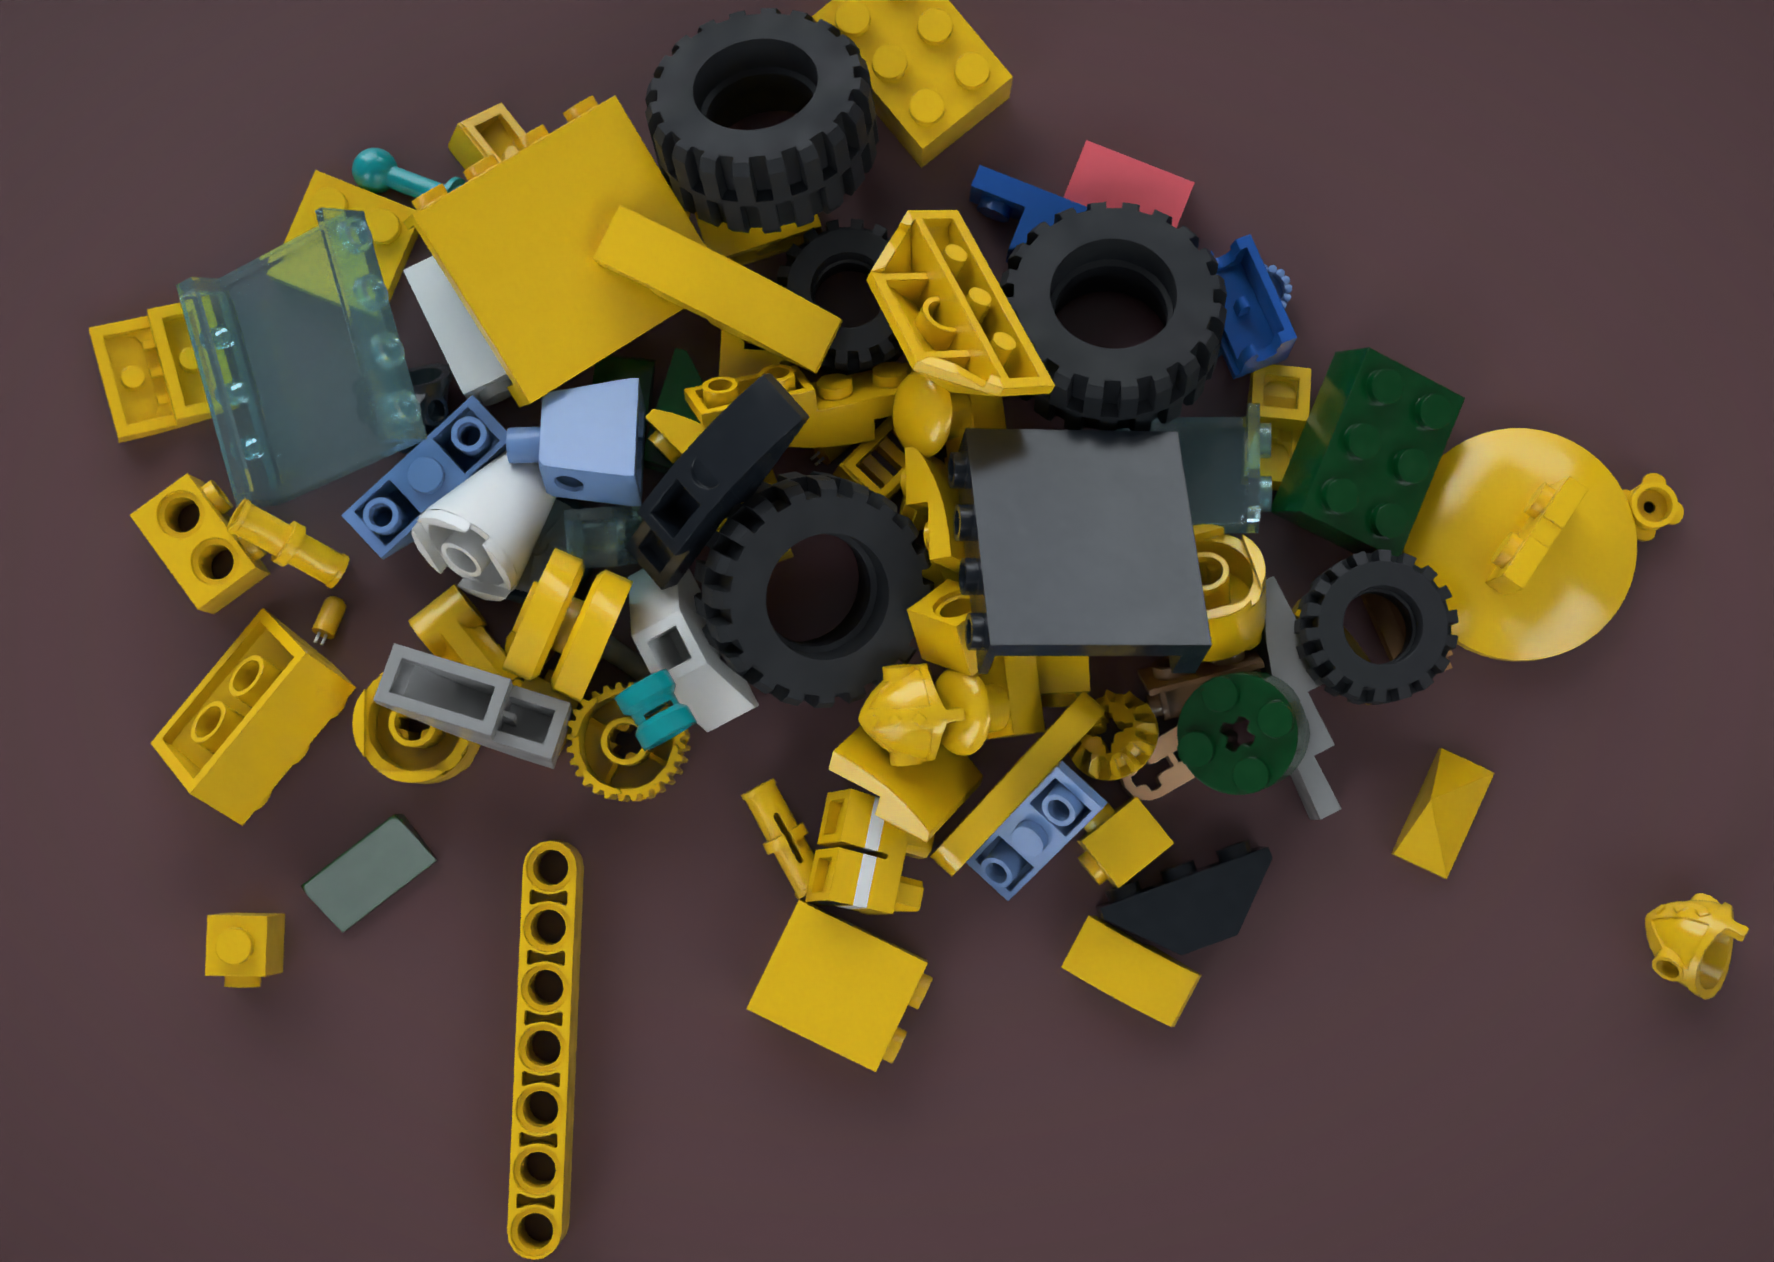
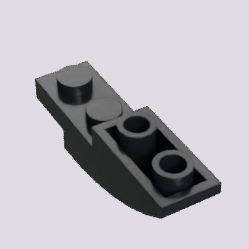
[625,373,810,590]

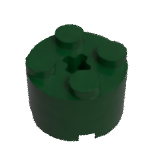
[1177,671,1310,795]

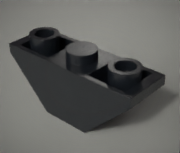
[1095,839,1273,956]

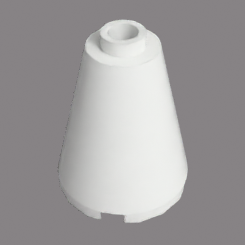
[411,450,556,601]

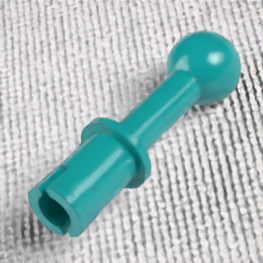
[352,148,466,198]

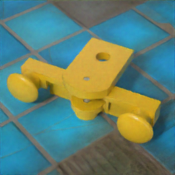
[892,371,1045,756]

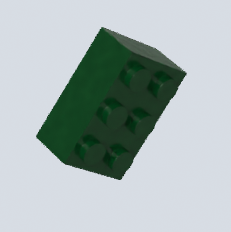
[1269,347,1465,557]

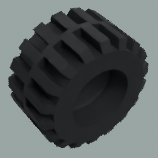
[777,219,904,375]
[1294,549,1459,705]

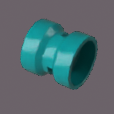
[614,669,697,751]

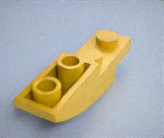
[684,362,914,448]

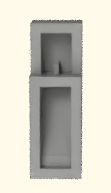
[373,643,573,769]

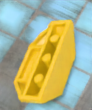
[866,210,1055,396]

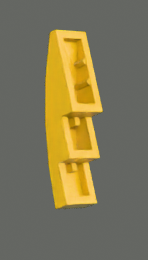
[593,205,843,374]

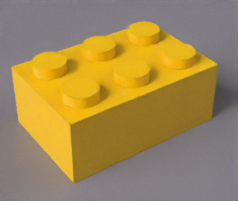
[812,0,1013,168]

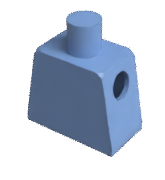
[506,378,646,507]

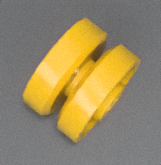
[502,548,633,702]

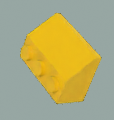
[150,608,356,826]

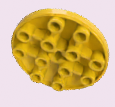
[1401,428,1637,662]

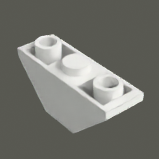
[628,569,759,732]

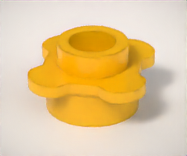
[1623,473,1684,542]

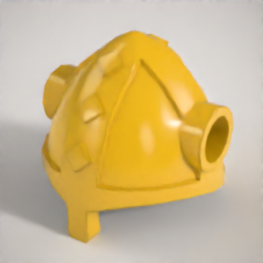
[858,663,965,766]
[1645,893,1749,1000]

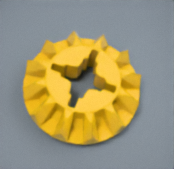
[1069,689,1159,781]

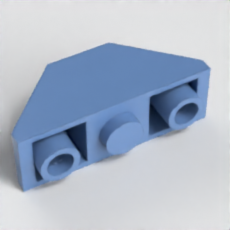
[341,395,507,560]
[966,761,1108,901]

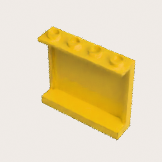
[403,95,706,407]

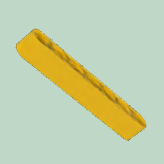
[507,840,584,1260]

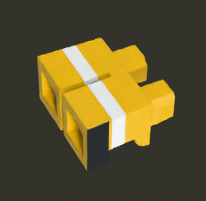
[805,788,935,915]

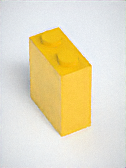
[746,899,933,1072]

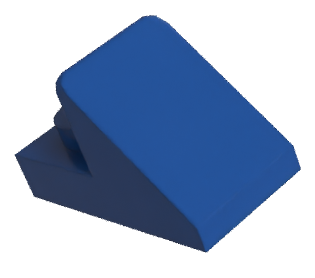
[969,165,1087,263]

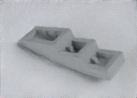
[1257,576,1342,820]

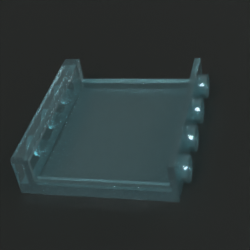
[176,207,428,507]

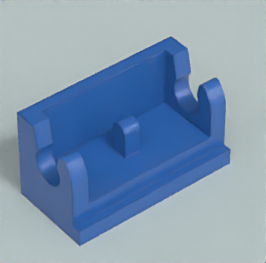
[1211,234,1297,379]

